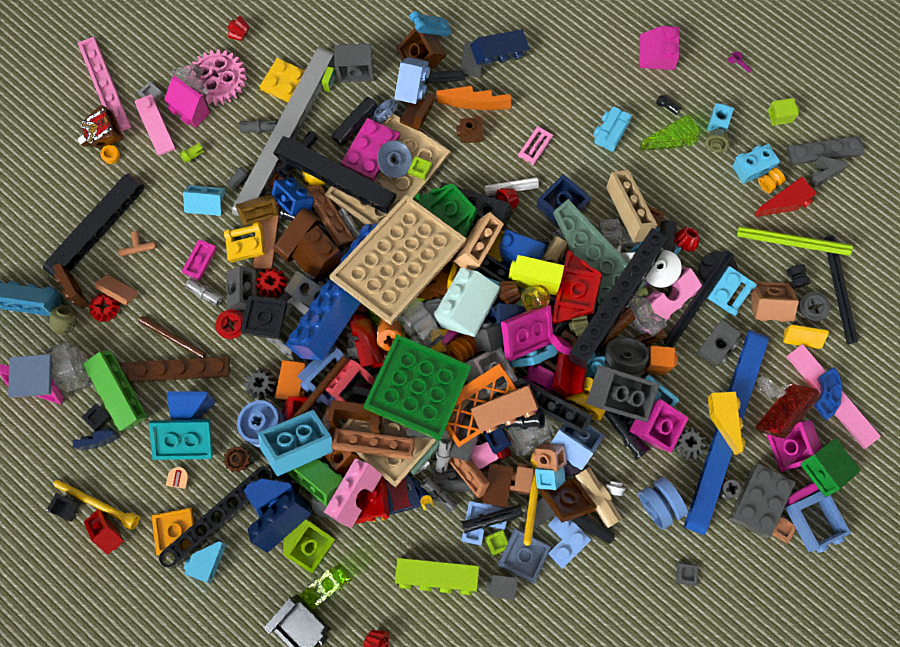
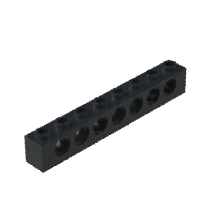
[569,228,669,370]

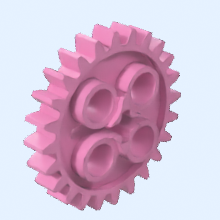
[187,49,247,106]

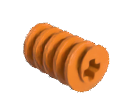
[377,318,402,351]
[446,334,479,362]

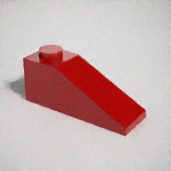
[754,177,817,217]

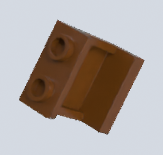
[326,400,383,434]

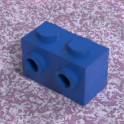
[271,178,314,216]

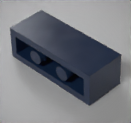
[470,29,530,66]
[247,490,312,553]

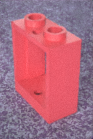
[325,359,376,404]

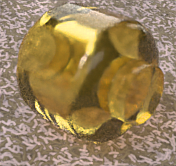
[521,285,550,311]

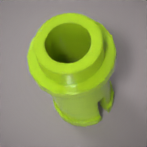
[180,142,204,163]

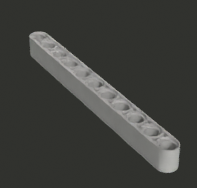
[232,47,334,217]

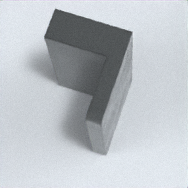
[460,36,483,78]

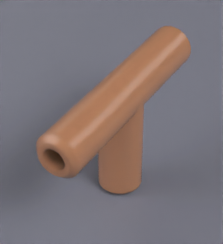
[118,231,157,257]

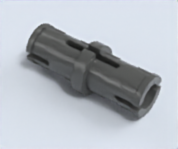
[239,119,277,134]
[420,477,457,512]

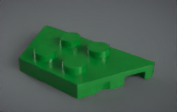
[414,183,478,238]

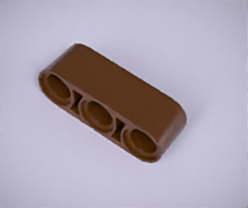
[273,208,321,262]

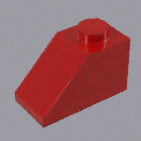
[84,509,124,555]

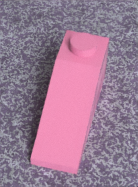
[134,94,175,156]

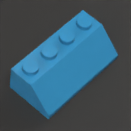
[0,281,63,316]

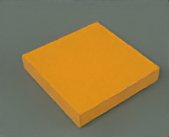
[152,508,195,555]

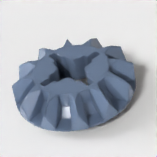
[373,99,398,123]

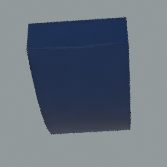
[495,303,531,325]
[73,428,119,450]

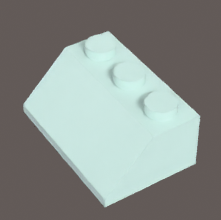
[434,268,501,337]

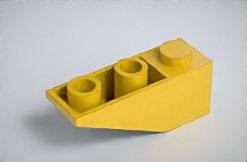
[708,392,745,455]

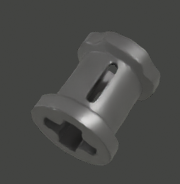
[719,480,741,500]

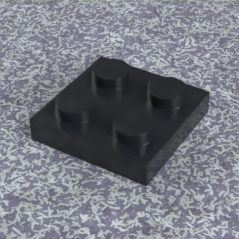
[241,296,288,340]

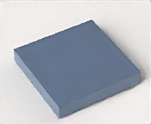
[8,354,52,398]
[497,528,551,584]

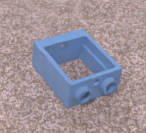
[297,345,360,406]
[785,491,851,553]

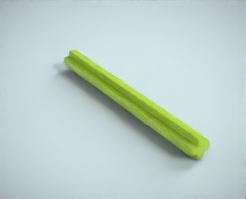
[737,226,853,256]

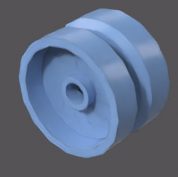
[237,400,286,448]
[638,477,688,530]

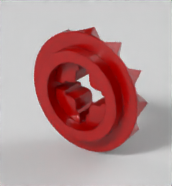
[88,293,120,322]
[215,310,244,340]

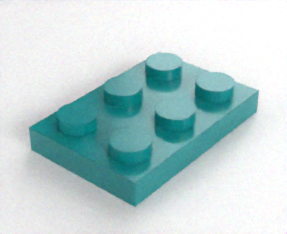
[149,419,213,460]

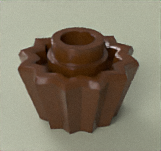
[499,281,522,305]
[223,446,251,473]

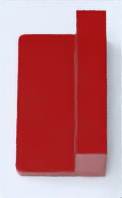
[552,354,588,397]

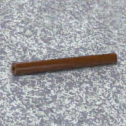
[139,316,207,358]
[292,356,349,418]

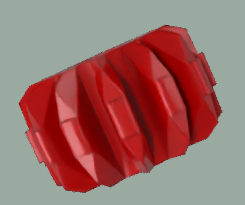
[256,267,288,299]

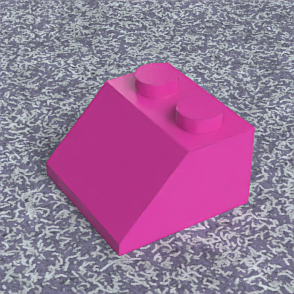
[639,26,679,70]
[164,75,210,128]
[630,399,689,453]
[767,420,822,472]

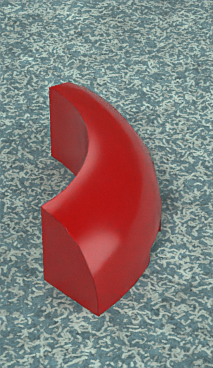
[349,312,384,368]

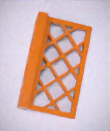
[446,362,517,447]

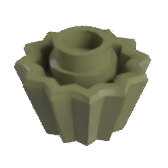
[704,128,730,153]
[569,315,590,339]

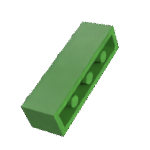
[83,351,148,431]
[286,459,343,507]

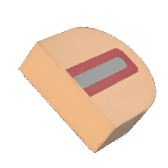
[166,467,189,489]

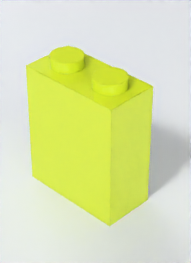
[508,255,564,295]

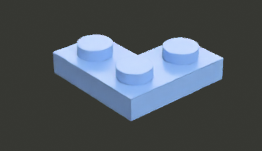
[461,501,506,546]
[548,516,591,569]

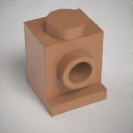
[533,443,566,471]
[509,463,534,495]

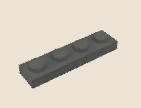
[787,136,865,166]

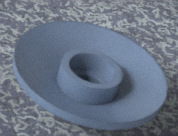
[377,140,412,178]

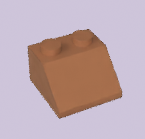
[751,281,799,322]

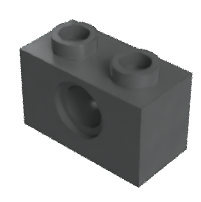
[227,266,256,311]
[696,320,741,367]

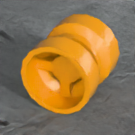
[758,168,785,193]

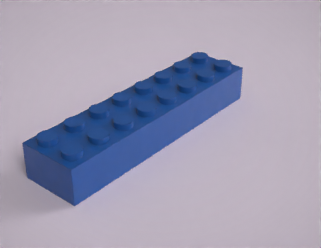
[285,224,378,361]

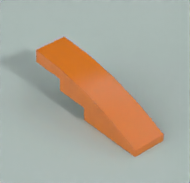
[436,86,511,110]

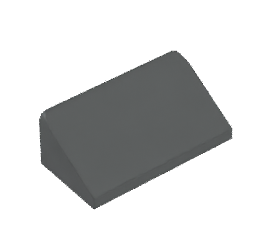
[432,468,472,493]

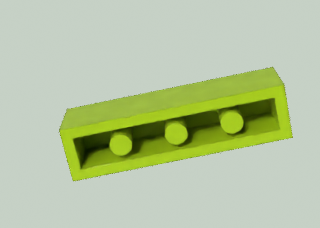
[395,558,479,595]

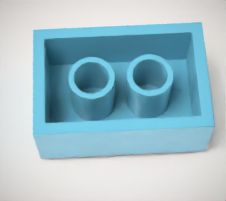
[258,410,333,476]

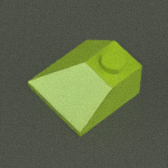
[283,520,335,573]

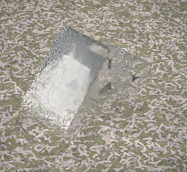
[171,64,209,97]

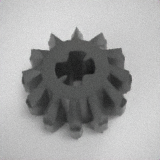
[243,367,277,400]
[673,426,707,460]

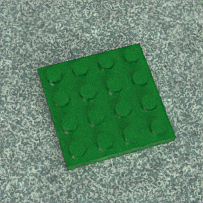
[363,334,472,441]

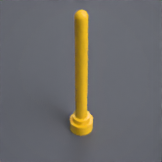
[523,454,539,546]
[53,480,140,530]

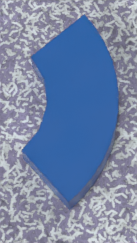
[814,367,843,421]

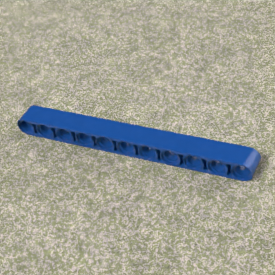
[684,330,769,535]

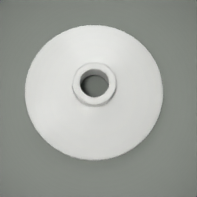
[645,250,682,288]

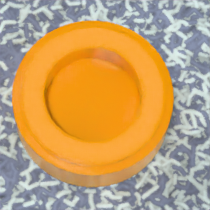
[100,145,121,164]

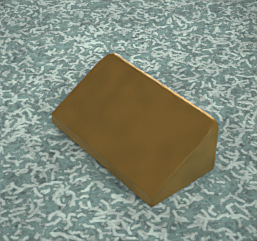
[236,194,278,226]

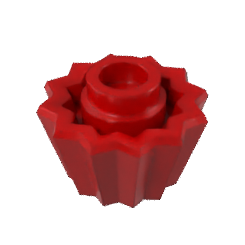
[227,16,250,41]
[496,188,519,210]
[675,226,700,252]
[364,630,390,647]

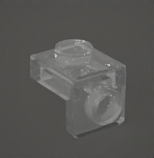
[756,374,789,399]

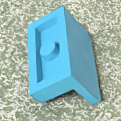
[183,185,225,216]

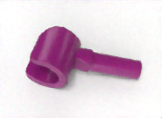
[728,52,752,73]

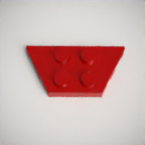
[552,250,602,324]
[355,476,389,524]

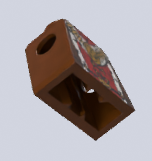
[78,105,124,149]

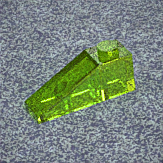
[640,114,701,151]
[299,564,352,611]

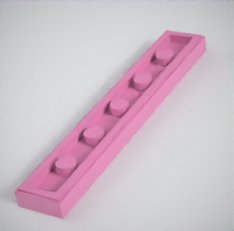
[78,36,131,131]
[786,344,881,449]

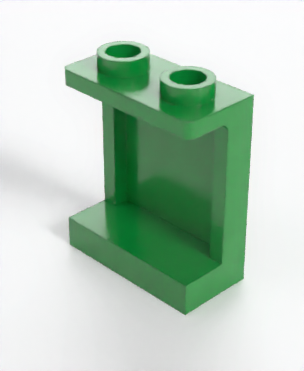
[800,438,861,498]

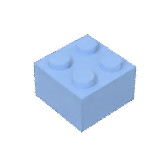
[394,57,430,104]
[550,424,605,470]

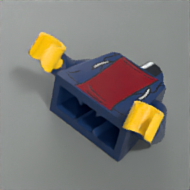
[373,475,434,522]

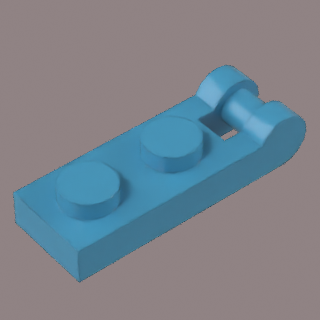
[409,11,452,37]

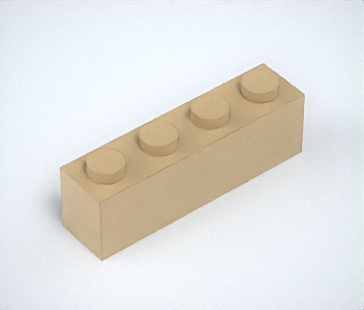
[606,170,657,242]

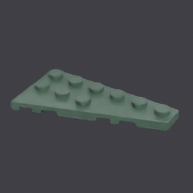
[553,199,647,309]

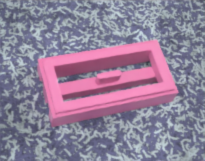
[518,126,553,166]

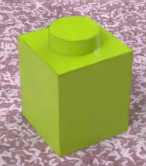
[768,98,799,126]

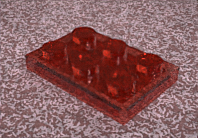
[755,384,820,439]

